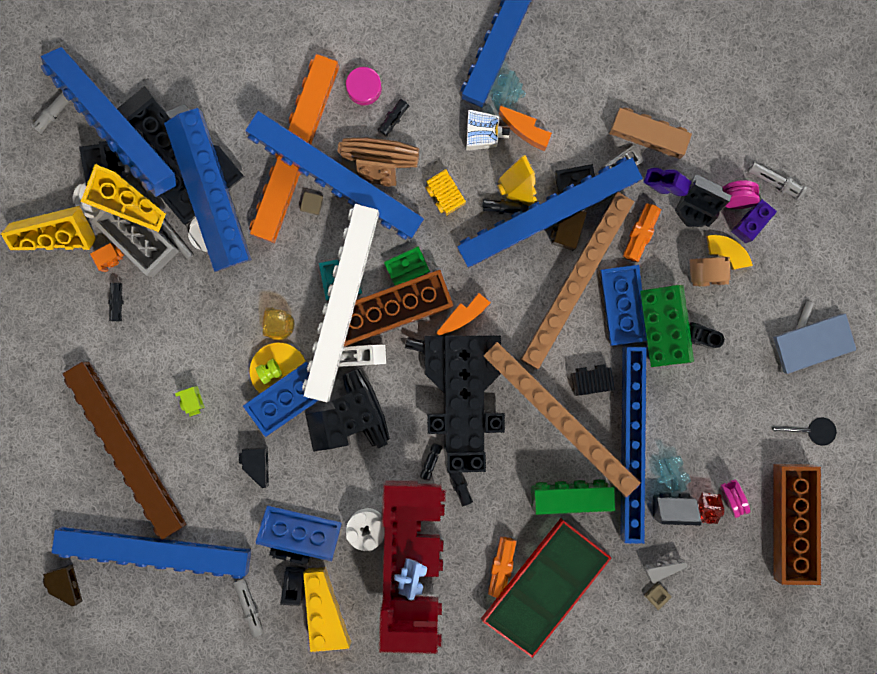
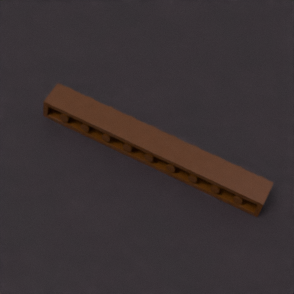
[62,361,187,539]

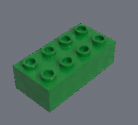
[640,285,694,367]
[531,479,615,515]

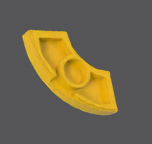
[706,235,753,270]

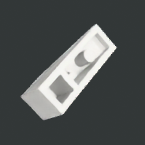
[338,345,386,367]

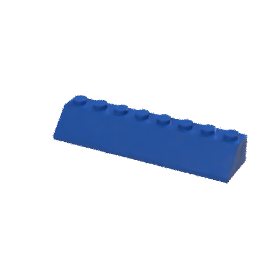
[164,108,252,272]

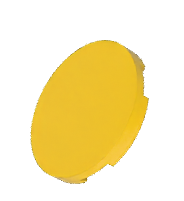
[250,343,306,393]

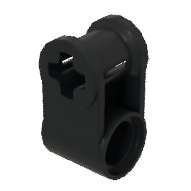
[689,322,725,349]

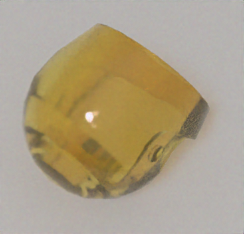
[263,307,295,340]

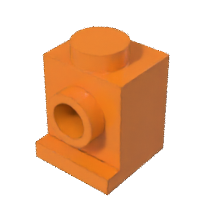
[90,243,125,272]

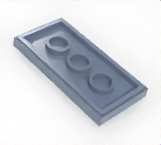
[773,314,856,374]

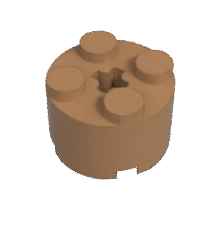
[689,257,731,286]

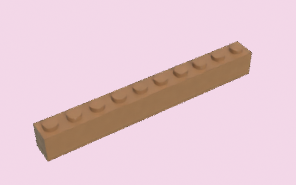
[520,192,635,369]
[484,342,641,497]

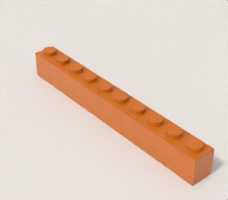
[249,54,340,244]

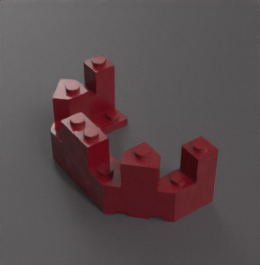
[379,480,446,654]

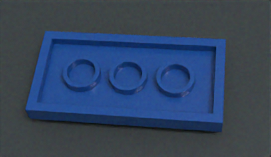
[600,265,647,346]
[243,361,319,437]
[256,506,342,561]

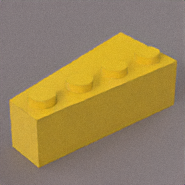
[1,206,96,250]
[304,567,351,652]

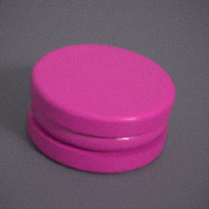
[346,67,382,106]
[722,181,760,209]
[720,479,751,518]

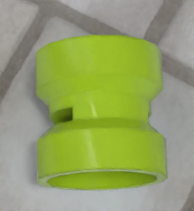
[256,358,282,384]

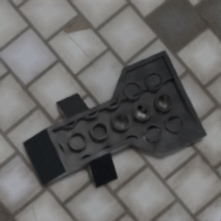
[117,86,245,225]
[424,335,505,473]

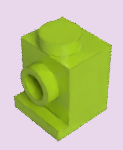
[175,386,205,417]

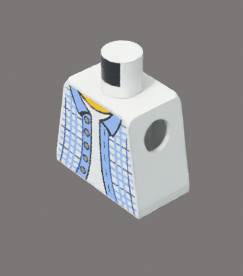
[466,110,510,150]

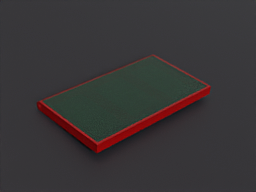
[481,518,612,658]

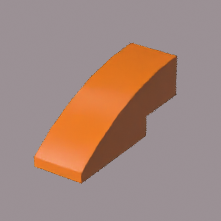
[498,106,552,151]
[436,293,491,336]

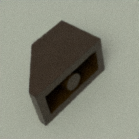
[550,211,587,251]
[43,564,83,607]

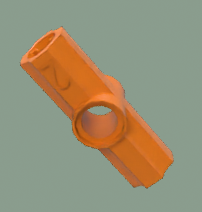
[623,203,661,263]
[488,536,517,598]

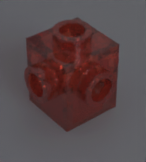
[697,493,725,524]

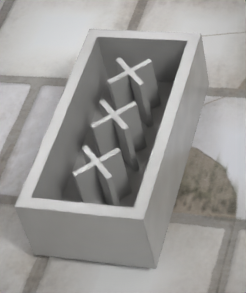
[91,210,180,278]

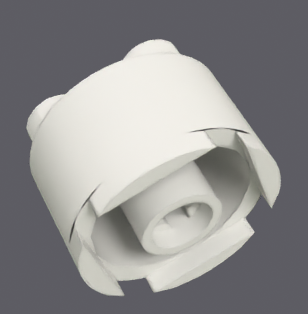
[346,508,385,551]

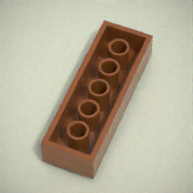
[344,270,454,347]
[773,464,821,585]

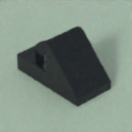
[280,567,305,606]

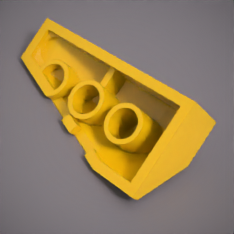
[497,155,537,206]
[81,164,166,232]

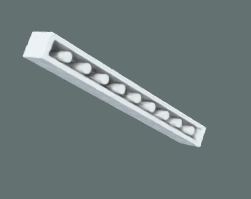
[302,204,379,402]

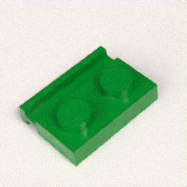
[384,246,430,286]

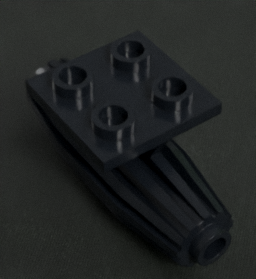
[332,368,390,449]

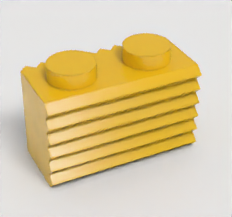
[425,169,466,216]

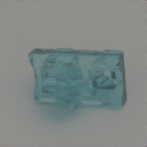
[492,71,526,109]
[657,456,691,492]

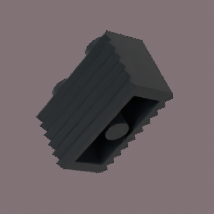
[571,364,615,396]

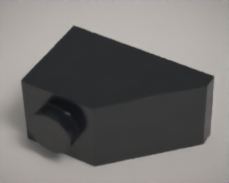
[239,447,269,488]

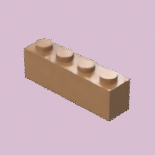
[609,107,692,159]

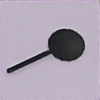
[772,417,837,446]

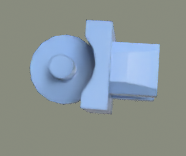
[394,558,427,600]

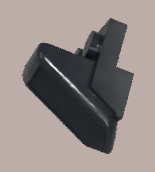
[79,141,131,186]
[675,175,731,227]

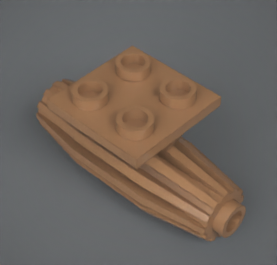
[338,137,420,187]

